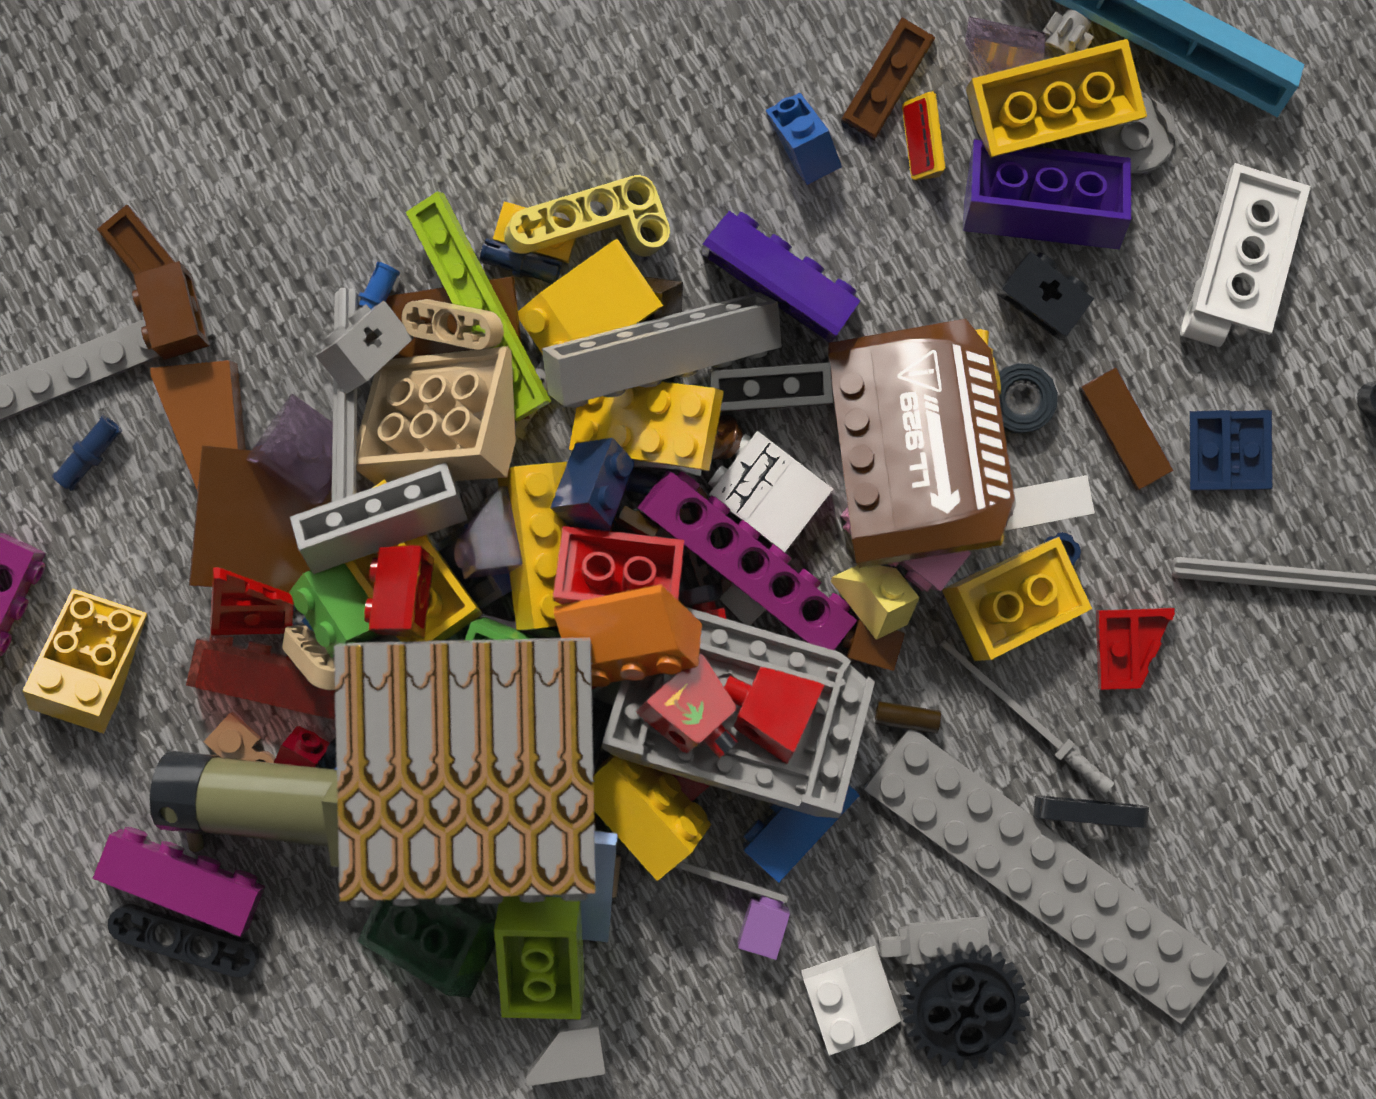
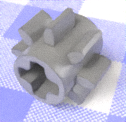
[1043,9,1094,56]

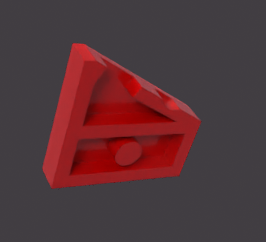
[210,567,294,635]
[1096,608,1175,690]

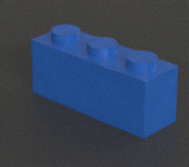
[743,784,860,883]

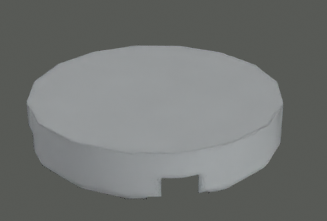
[1095,96,1176,176]

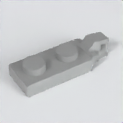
[879,916,990,965]

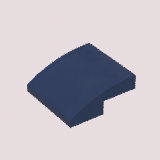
[1190,410,1273,490]

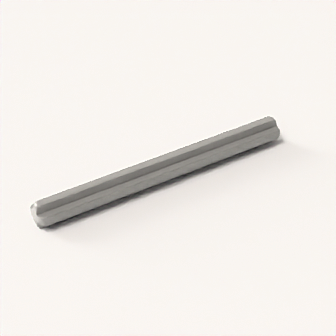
[332,288,358,502]
[1172,557,1376,596]

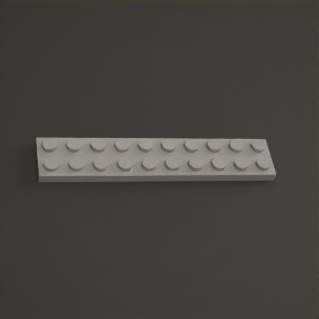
[863,729,1228,1024]

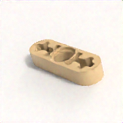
[402,299,503,350]
[282,625,335,690]

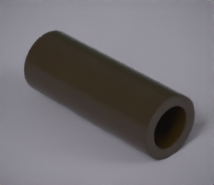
[875,701,941,734]

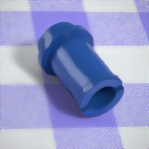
[358,262,400,309]

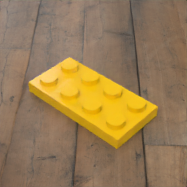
[569,382,724,471]

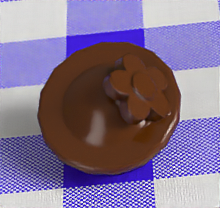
[711,415,743,460]

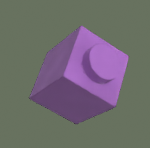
[737,895,790,960]

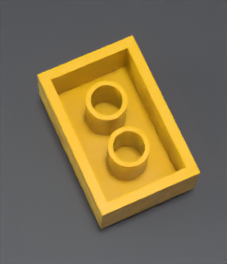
[593,754,712,881]

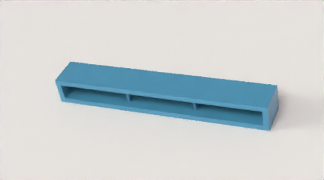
[1054,0,1304,117]

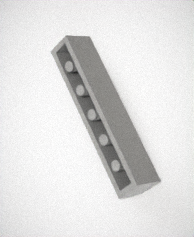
[542,292,782,407]

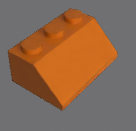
[554,585,702,687]

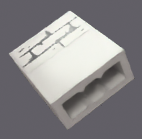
[707,431,833,552]

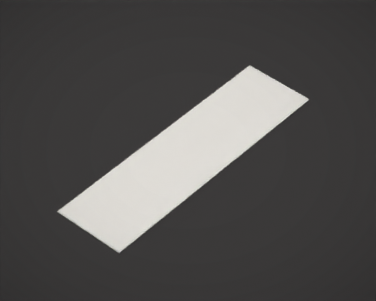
[1005,475,1095,531]

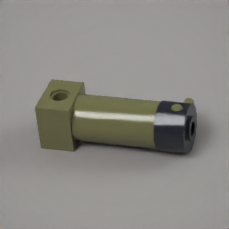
[149,751,339,867]

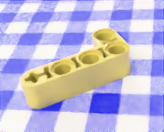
[504,175,670,257]

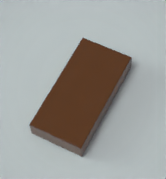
[97,205,175,275]

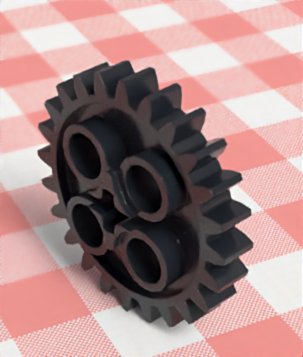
[900,942,1030,1070]

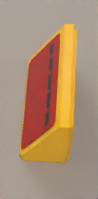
[902,91,946,180]

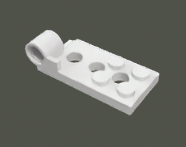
[1180,163,1311,347]

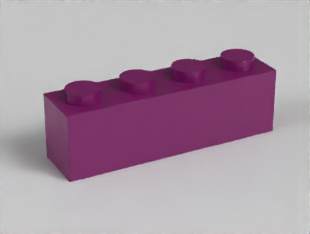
[92,827,265,937]

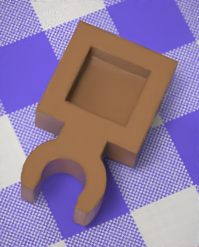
[204,712,275,763]

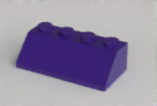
[963,139,1131,250]
[702,211,861,343]

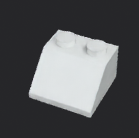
[801,946,901,1055]

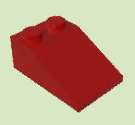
[553,526,684,604]

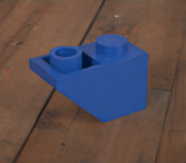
[765,93,842,185]

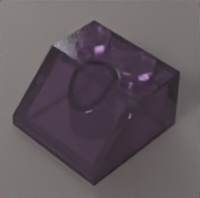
[246,394,333,504]

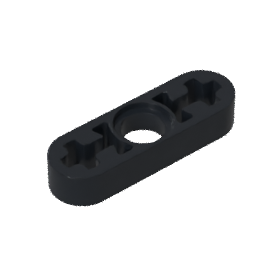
[1033,795,1149,828]

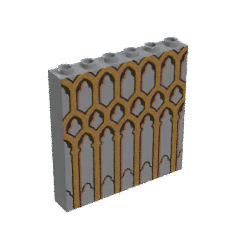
[334,638,595,907]

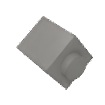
[526,1015,607,1086]

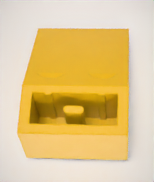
[23,589,147,734]

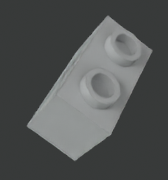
[316,301,414,394]

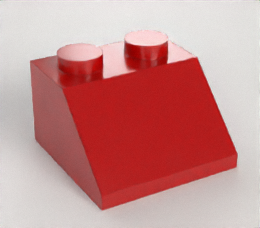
[364,545,434,638]

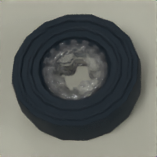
[999,363,1058,434]

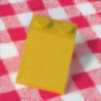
[518,239,663,354]
[942,537,1092,661]

